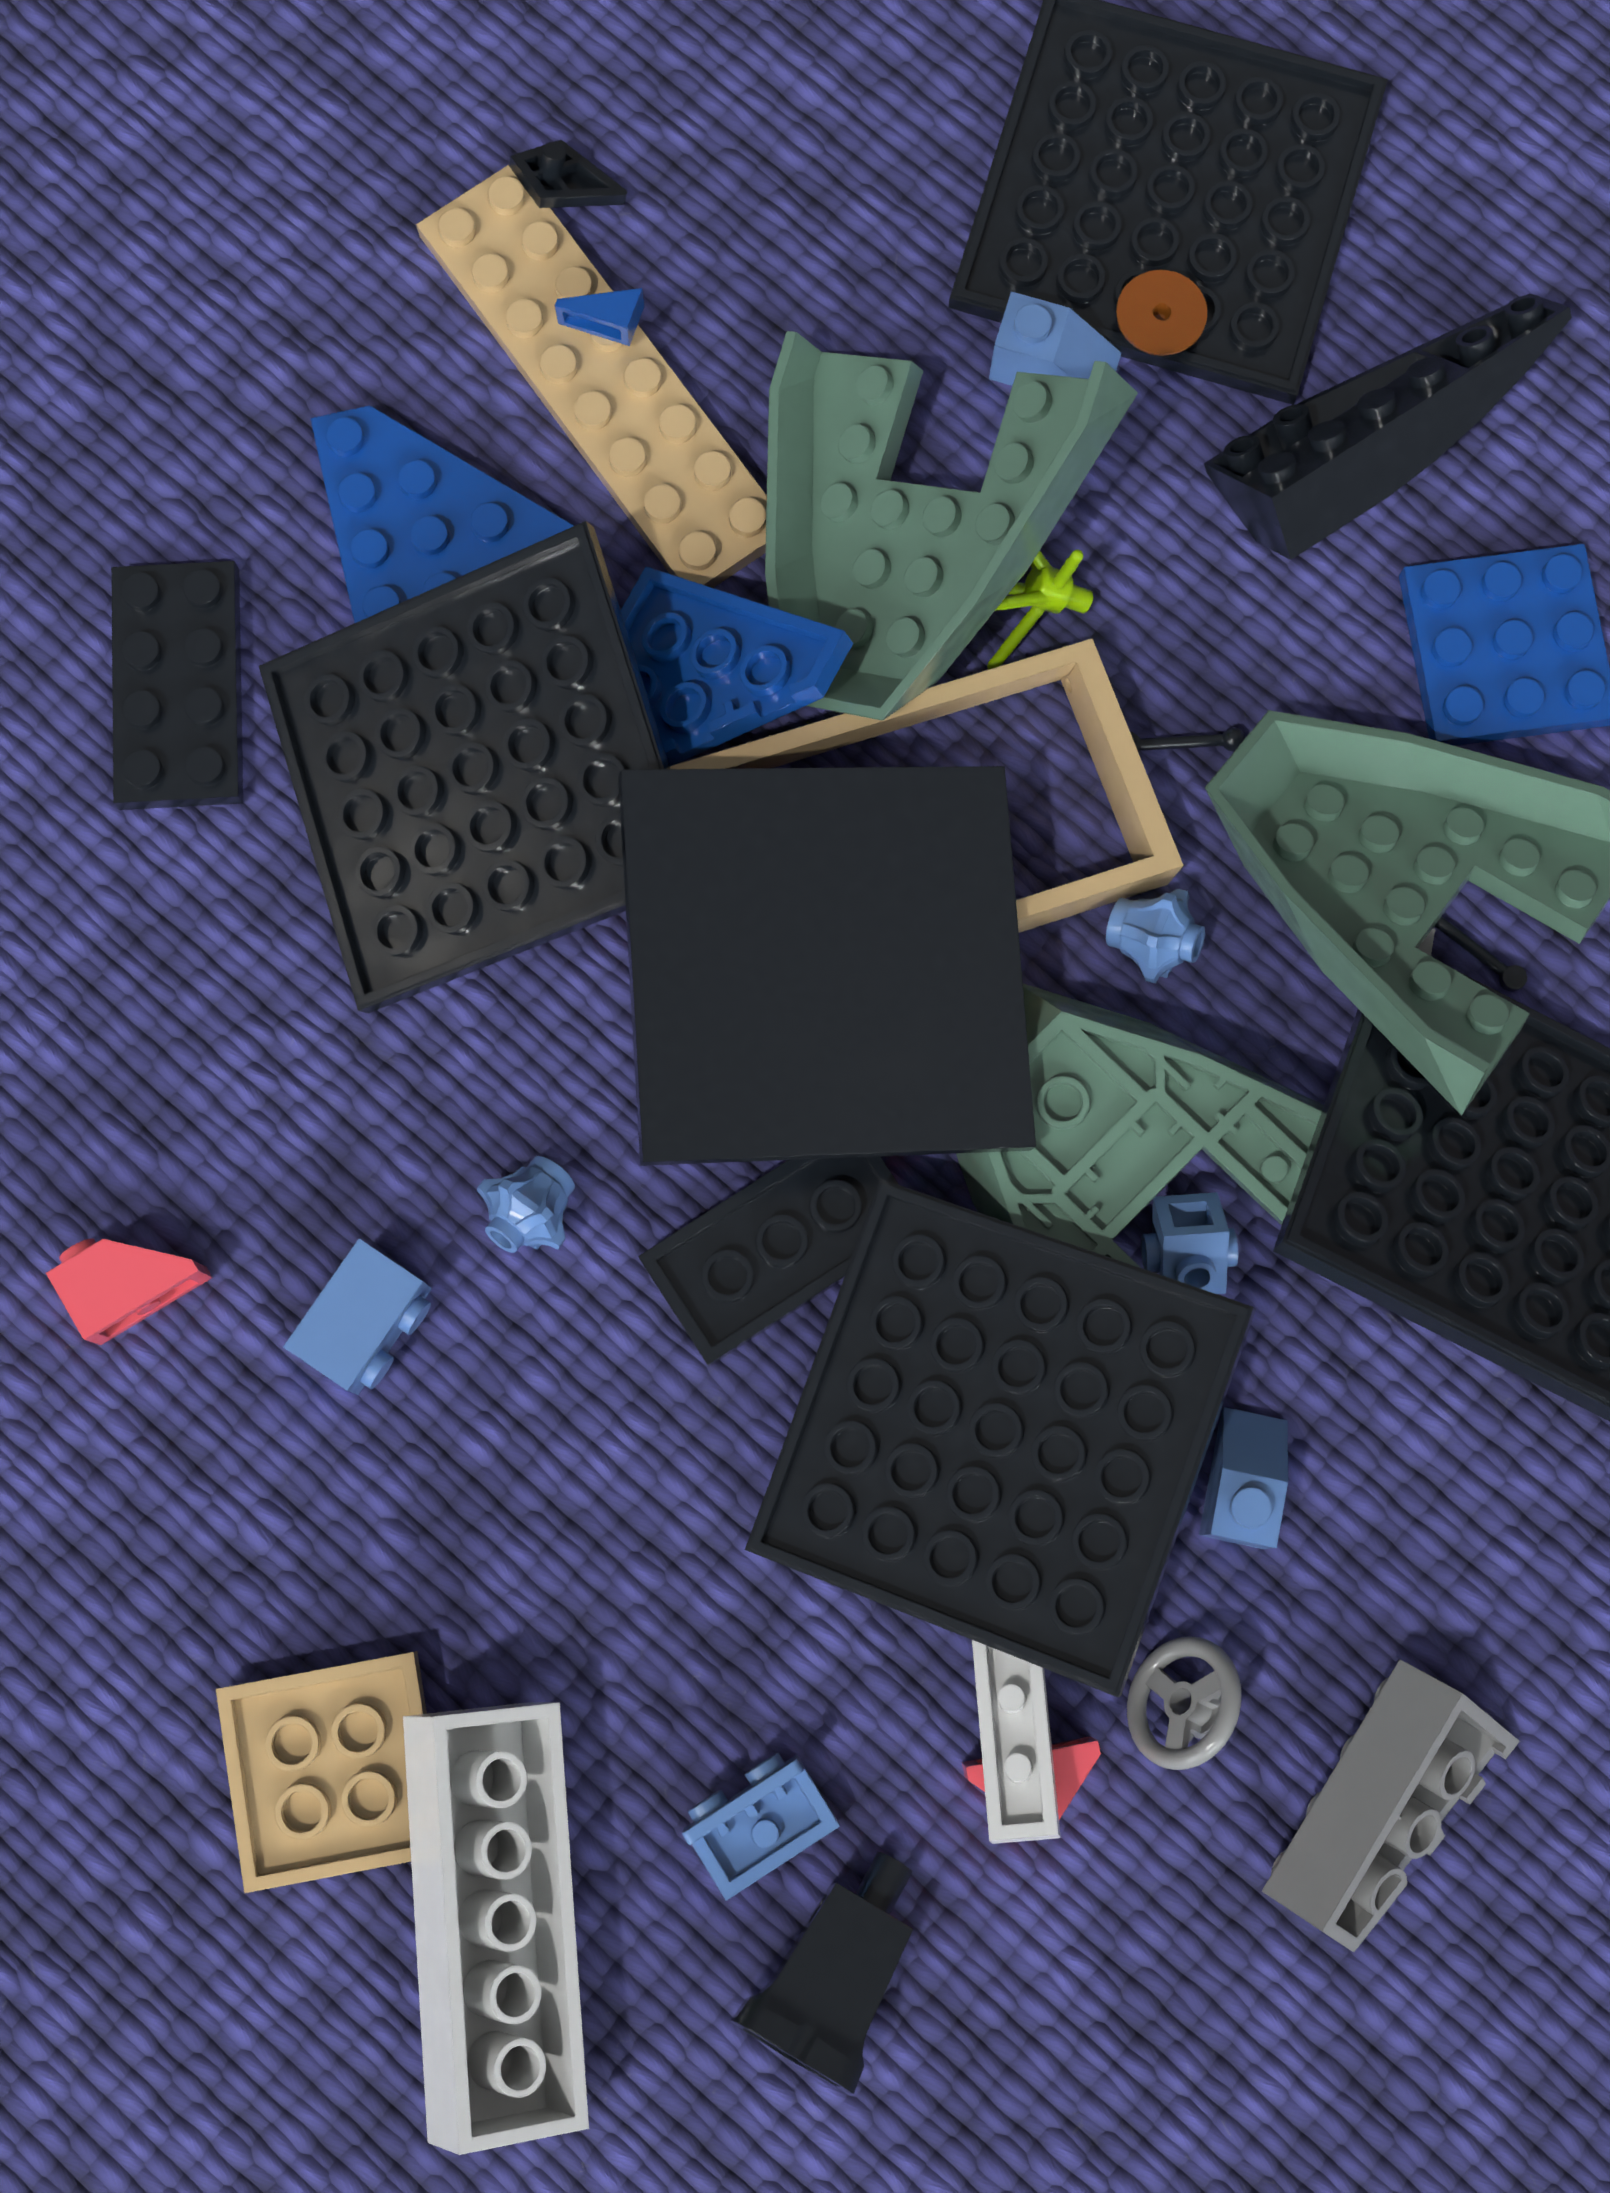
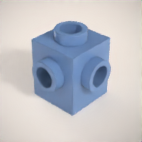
[1141,1192,1238,1294]

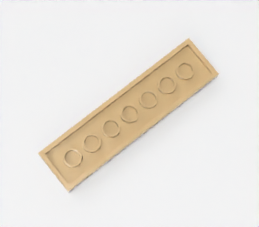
[416,165,767,588]

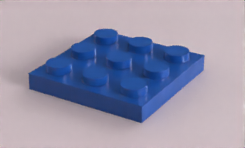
[1399,544,1610,746]

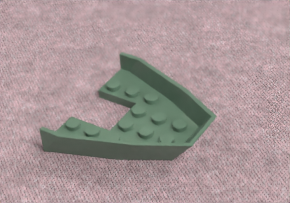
[765,331,1138,721]
[1205,710,1610,1116]
[956,984,1324,1268]

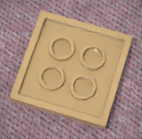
[216,1651,427,1893]

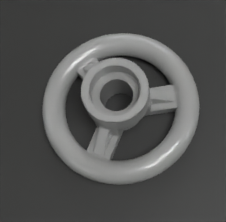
[1127,1636,1241,1770]

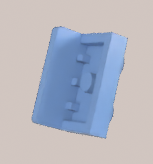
[682,1752,840,1901]

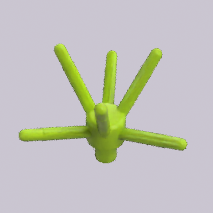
[987,549,1093,670]

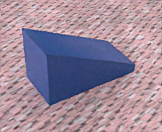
[555,288,644,346]

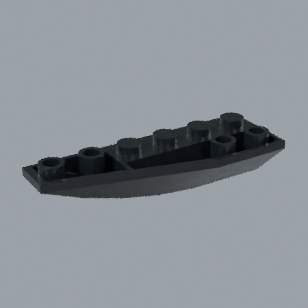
[1204,293,1572,560]

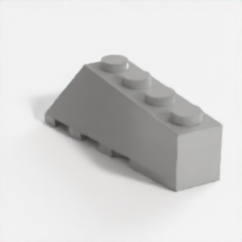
[1262,1660,1520,1952]

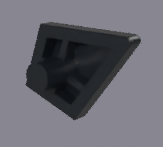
[509,140,627,208]

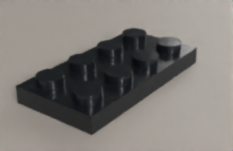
[111,561,243,810]
[638,1156,899,1367]

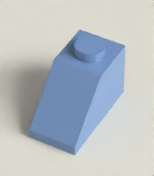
[989,291,1121,386]
[1199,1407,1288,1549]

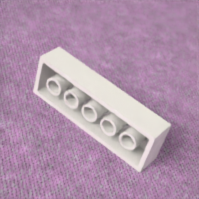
[403,1702,589,2155]

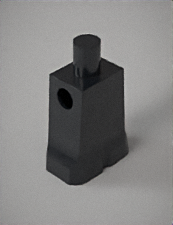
[730,1851,913,2094]

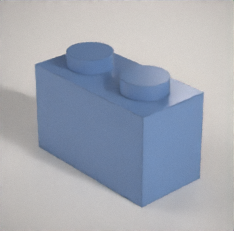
[283,1239,432,1395]

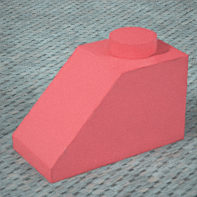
[46,1238,213,1345]

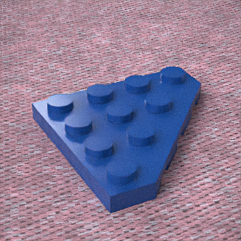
[310,405,574,623]
[620,566,853,766]

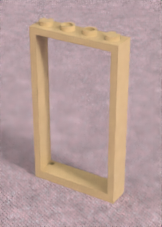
[670,638,1184,933]

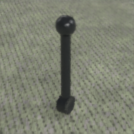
[1130,727,1245,752]
[1435,917,1527,992]

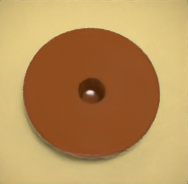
[1116,270,1207,356]

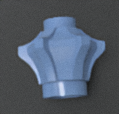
[1106,889,1205,984]
[477,1156,575,1253]

